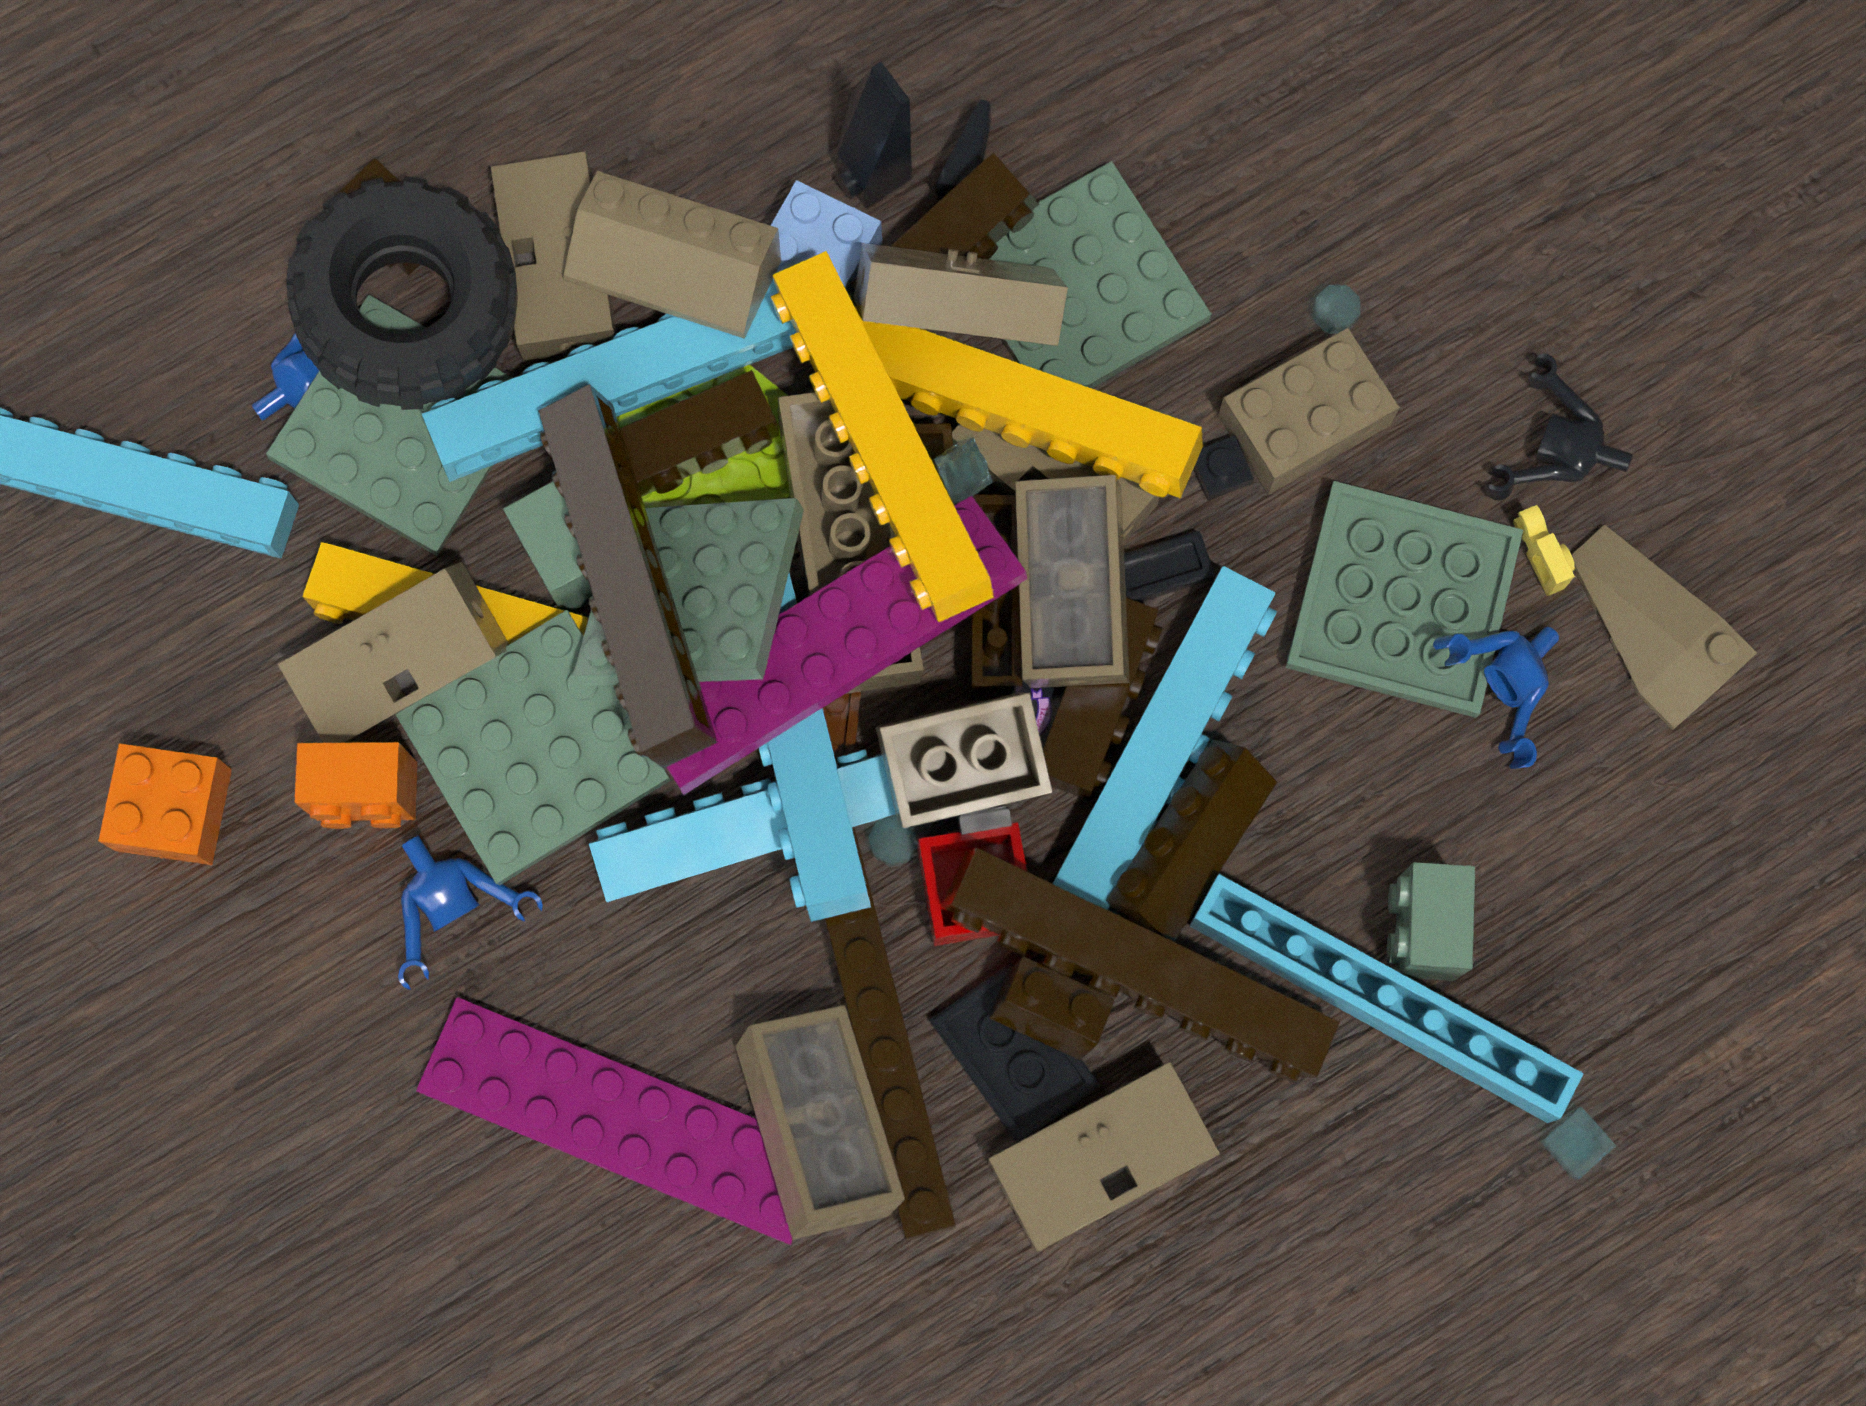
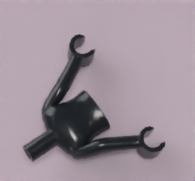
[1485,354,1633,500]

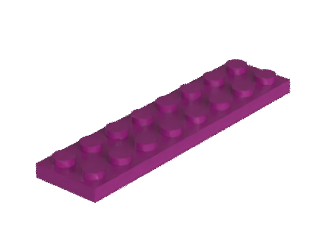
[666,495,1027,795]
[416,997,794,1246]

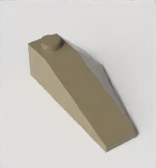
[1572,525,1757,730]

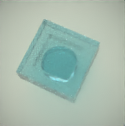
[934,437,993,504]
[1540,1107,1616,1180]

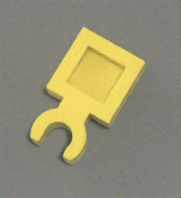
[1513,505,1575,596]

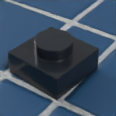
[1193,436,1254,501]

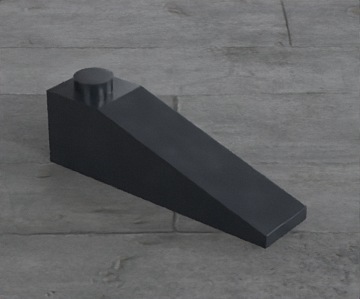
[836,62,912,209]

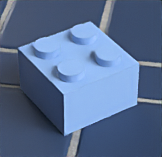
[771,180,882,299]

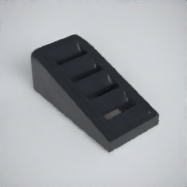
[936,99,991,201]

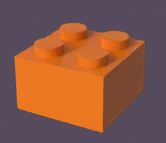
[295,742,417,829]
[98,743,232,865]

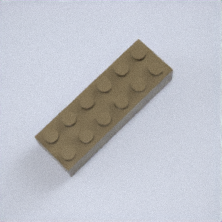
[778,392,924,694]

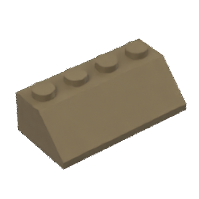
[564,171,781,339]

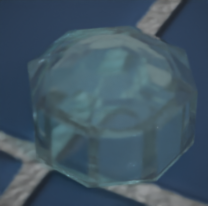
[1313,285,1361,333]
[868,815,918,867]

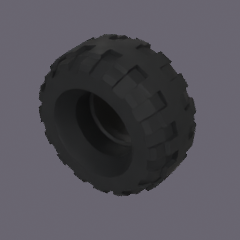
[286,176,518,410]

